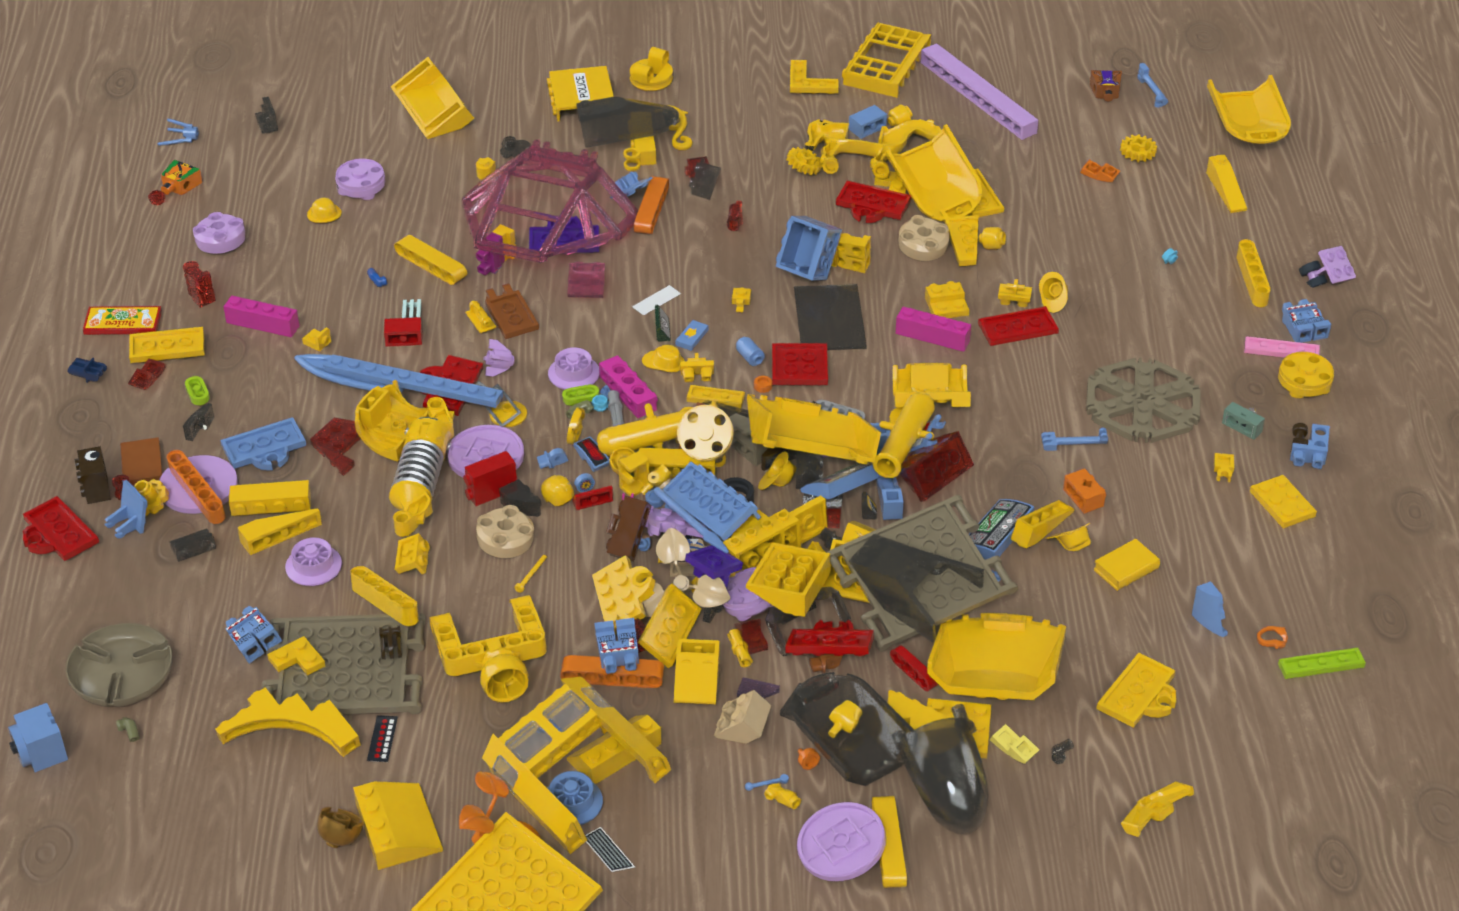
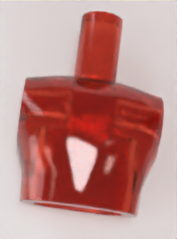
[727,201,743,231]

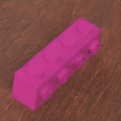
[223,296,300,337]
[896,307,971,352]

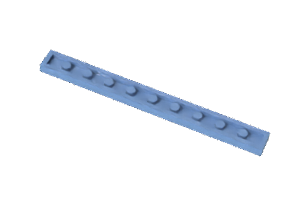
[325,354,503,408]

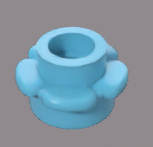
[1162,248,1178,264]
[591,395,609,412]

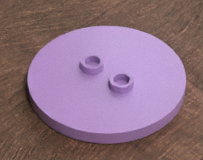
[447,425,524,477]
[159,455,238,514]
[797,802,886,881]

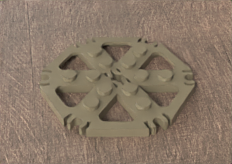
[1086,358,1200,443]

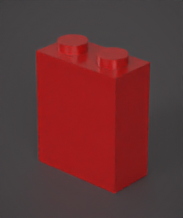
[463,451,518,506]

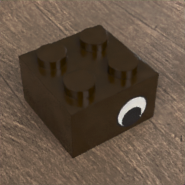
[74,446,111,504]

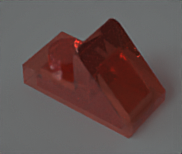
[735,618,768,654]

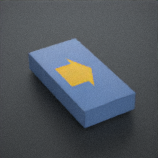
[675,320,709,351]

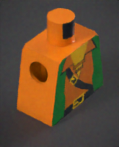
[161,160,202,195]

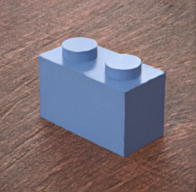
[849,105,887,139]

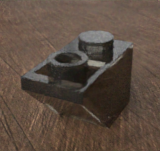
[499,479,542,517]

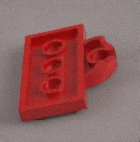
[836,181,911,223]
[420,355,483,416]
[22,496,99,561]
[785,620,874,656]

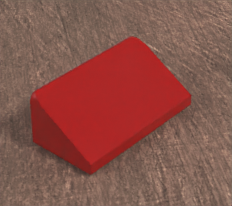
[572,485,613,510]

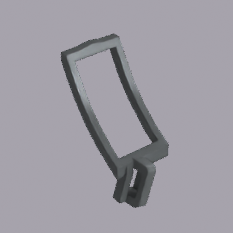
[476,381,521,427]

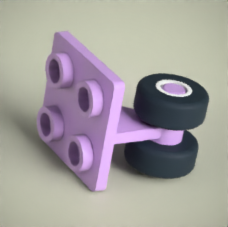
[1299,246,1356,288]

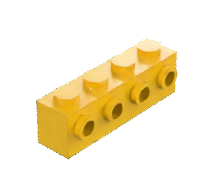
[229,480,311,516]

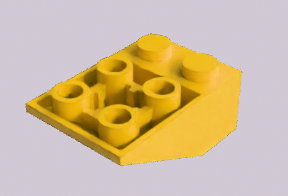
[674,639,720,704]

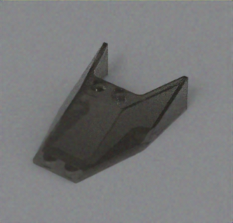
[849,534,984,642]

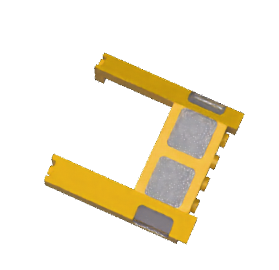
[482,677,672,855]

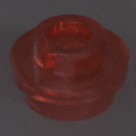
[148,190,166,205]

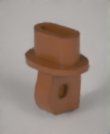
[809,654,842,674]

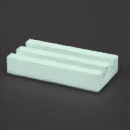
[402,299,421,318]

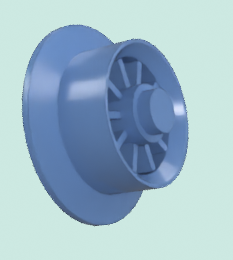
[547,771,603,825]

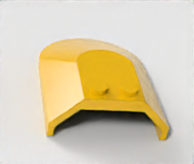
[1207,75,1291,144]
[886,124,982,221]

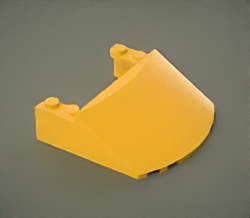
[747,394,881,464]

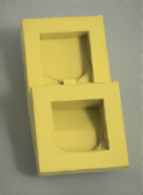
[990,724,1039,764]

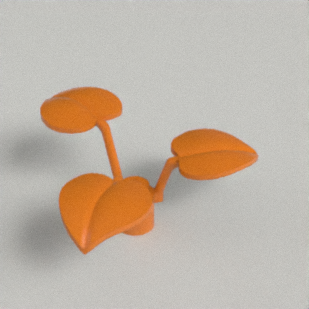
[459,771,541,844]

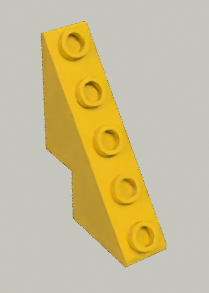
[886,690,971,748]

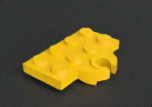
[592,555,655,634]
[1096,653,1176,728]

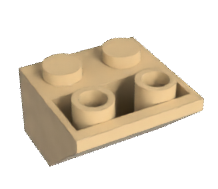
[714,690,771,744]

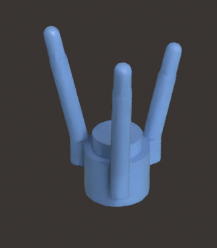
[158,118,199,146]

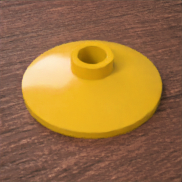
[490,401,527,427]

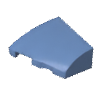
[1192,581,1228,637]

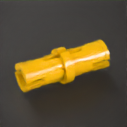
[727,629,753,668]

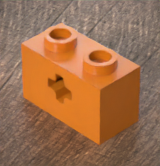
[1063,468,1106,514]

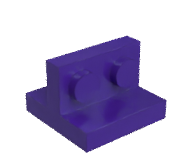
[685,545,743,589]

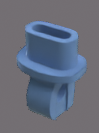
[537,448,568,469]

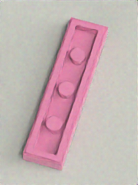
[1244,336,1320,358]

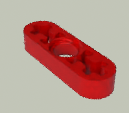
[890,645,937,691]

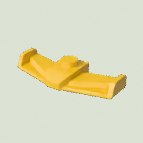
[1121,781,1194,837]

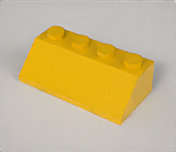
[567,715,661,784]

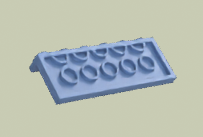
[662,462,761,541]

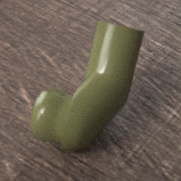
[566,400,594,419]
[116,717,140,742]

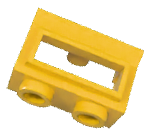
[618,451,650,497]

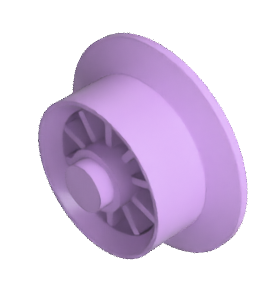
[548,347,599,390]
[285,538,342,586]

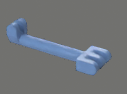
[1137,63,1168,107]
[1041,428,1108,451]

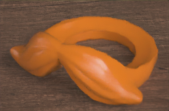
[1257,626,1288,649]

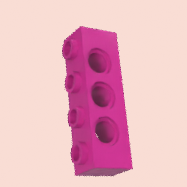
[599,355,658,418]

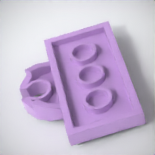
[645,506,711,538]

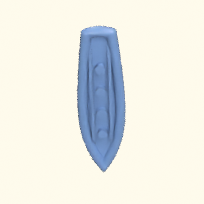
[295,354,405,392]

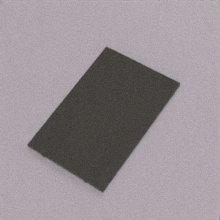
[794,284,867,350]

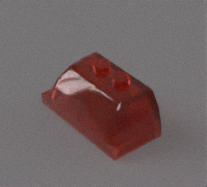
[900,431,974,502]

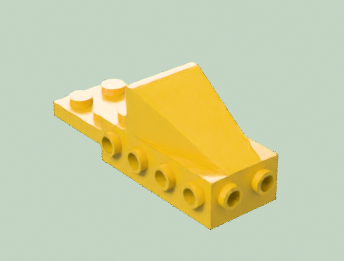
[723,495,827,573]

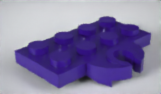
[529,216,599,254]

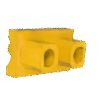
[998,279,1032,307]
[680,353,714,382]

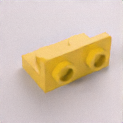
[395,533,430,574]

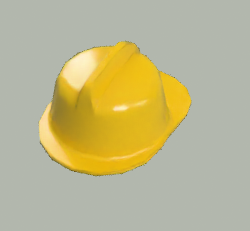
[1039,272,1068,313]
[642,345,685,372]
[758,452,796,490]
[1045,523,1091,551]

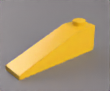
[1206,155,1247,213]
[1011,500,1074,548]
[237,508,322,555]

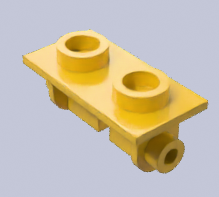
[465,300,496,333]

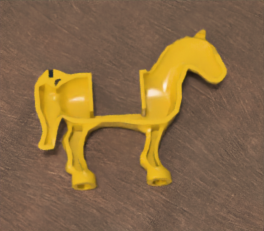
[805,119,941,178]

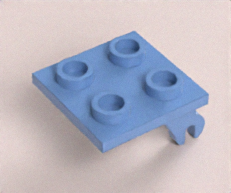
[104,480,148,538]

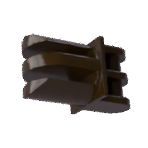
[379,625,402,660]

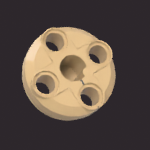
[898,215,949,261]
[476,505,534,558]

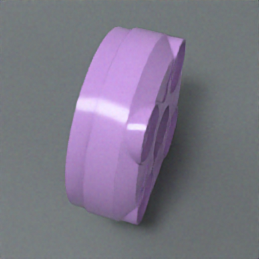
[335,159,385,200]
[193,212,245,254]
[723,567,773,621]

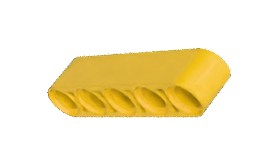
[394,235,467,285]
[1237,239,1270,307]
[350,566,419,626]
[872,796,907,888]

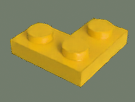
[874,171,907,194]
[267,636,325,675]

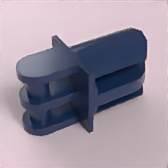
[67,358,107,383]

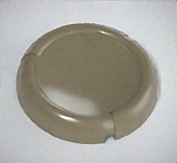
[66,623,172,707]

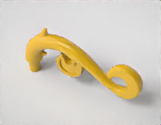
[653,105,692,150]

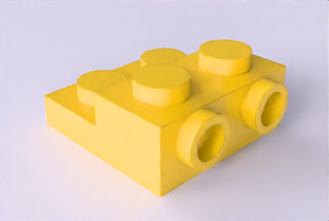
[925,281,969,318]

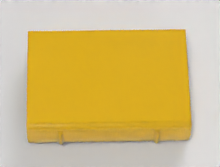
[1094,539,1160,591]

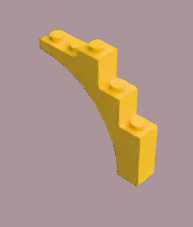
[215,687,361,757]

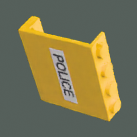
[547,66,616,122]

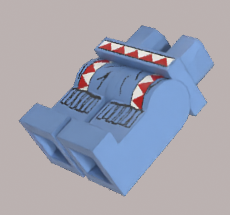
[1282,299,1331,343]
[225,606,282,664]
[594,618,639,674]

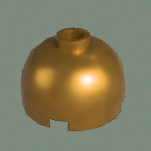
[317,807,364,848]

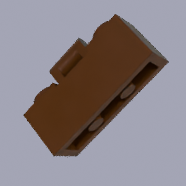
[606,496,652,562]

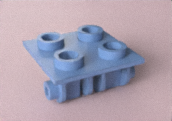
[609,172,652,199]

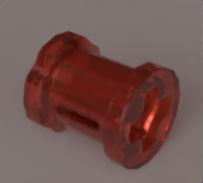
[112,475,130,500]

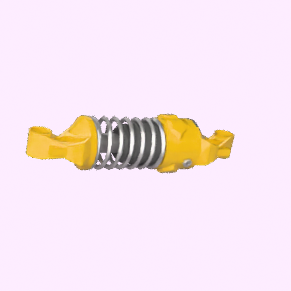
[389,397,455,537]

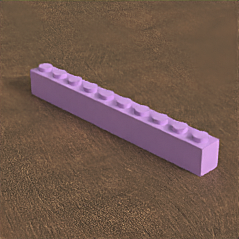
[921,43,1038,140]

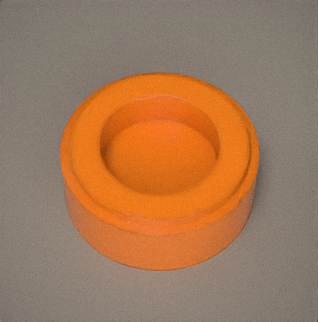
[754,376,772,393]

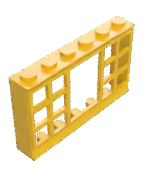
[842,22,931,98]

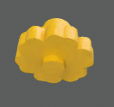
[134,479,169,516]

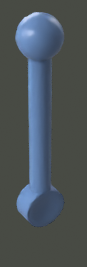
[745,774,789,791]

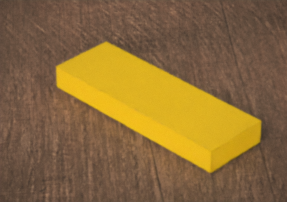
[687,385,745,409]

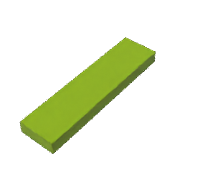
[1278,648,1366,679]

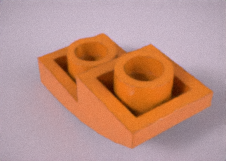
[1080,159,1120,182]

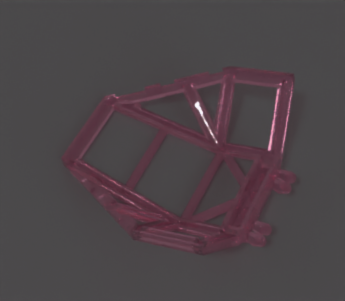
[462,139,638,263]

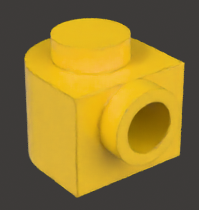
[476,157,496,180]

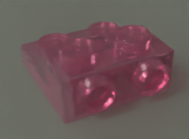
[567,261,606,298]

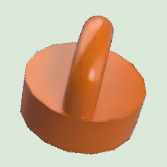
[798,748,820,770]

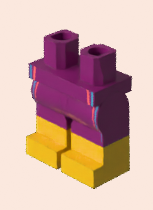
[476,224,517,275]

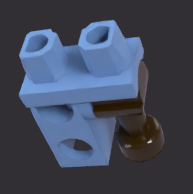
[1290,423,1330,469]

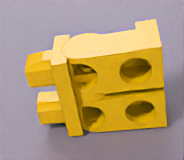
[831,233,871,273]

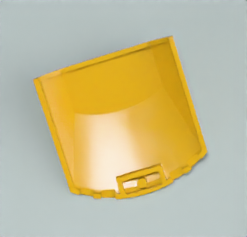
[927,613,1066,700]

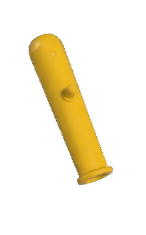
[872,392,935,478]
[597,401,722,456]

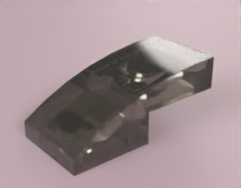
[183,403,214,441]

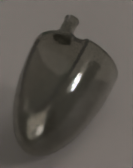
[891,704,989,835]

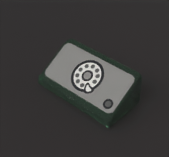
[655,305,671,342]

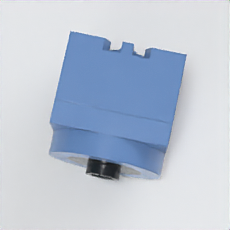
[8,703,68,772]

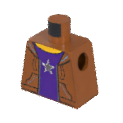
[1090,70,1122,102]

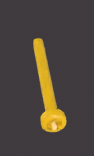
[514,555,547,593]

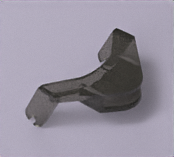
[765,587,851,657]

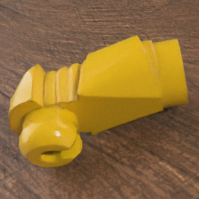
[764,783,801,810]

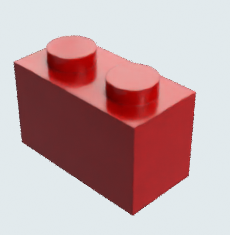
[384,317,423,347]

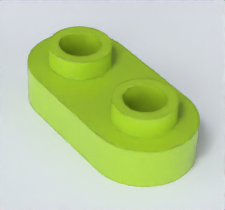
[185,376,210,406]
[562,384,599,406]

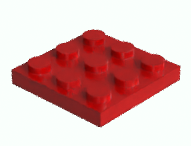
[772,343,828,386]

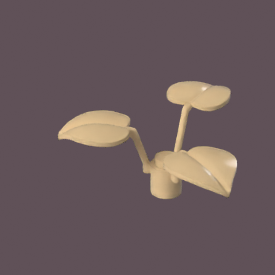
[642,528,731,617]

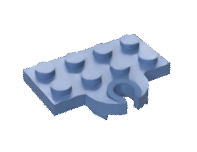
[220,417,306,470]

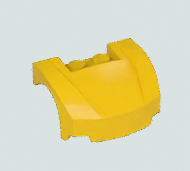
[893,363,971,407]
[355,380,429,462]

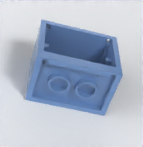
[776,216,843,281]

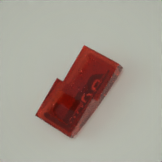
[128,358,166,390]

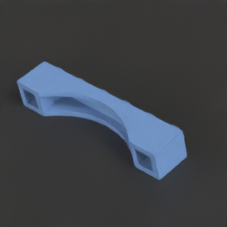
[870,423,903,520]

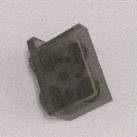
[689,158,721,200]

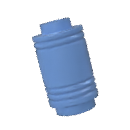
[736,337,765,366]

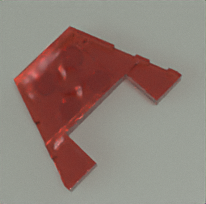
[310,417,361,476]

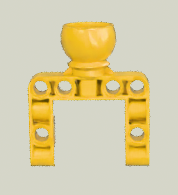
[429,595,547,703]

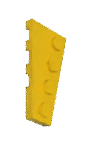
[945,215,979,266]

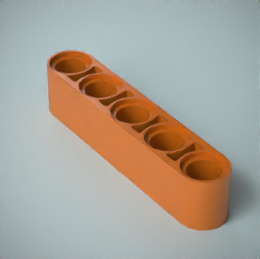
[634,176,669,234]
[167,450,226,524]
[560,655,664,688]

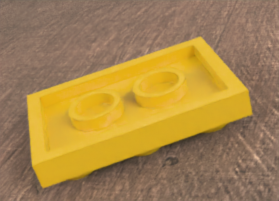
[1250,475,1317,528]

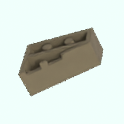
[721,413,768,466]

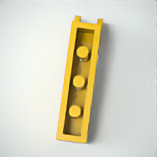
[623,112,656,171]
[639,443,726,479]

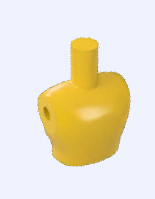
[640,464,673,495]
[828,700,863,738]

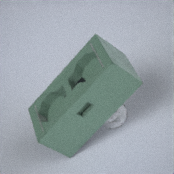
[1222,402,1265,440]

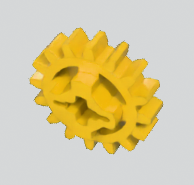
[1120,134,1157,162]
[786,147,822,175]

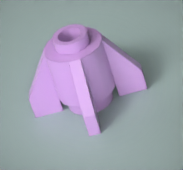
[483,339,514,377]

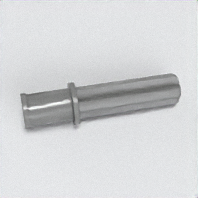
[607,390,624,426]

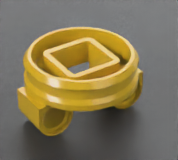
[629,47,673,91]

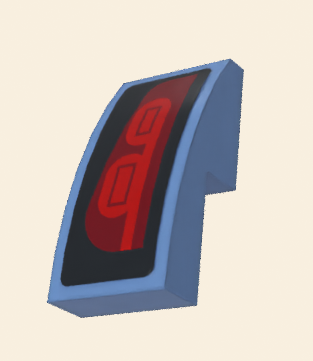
[573,436,610,472]

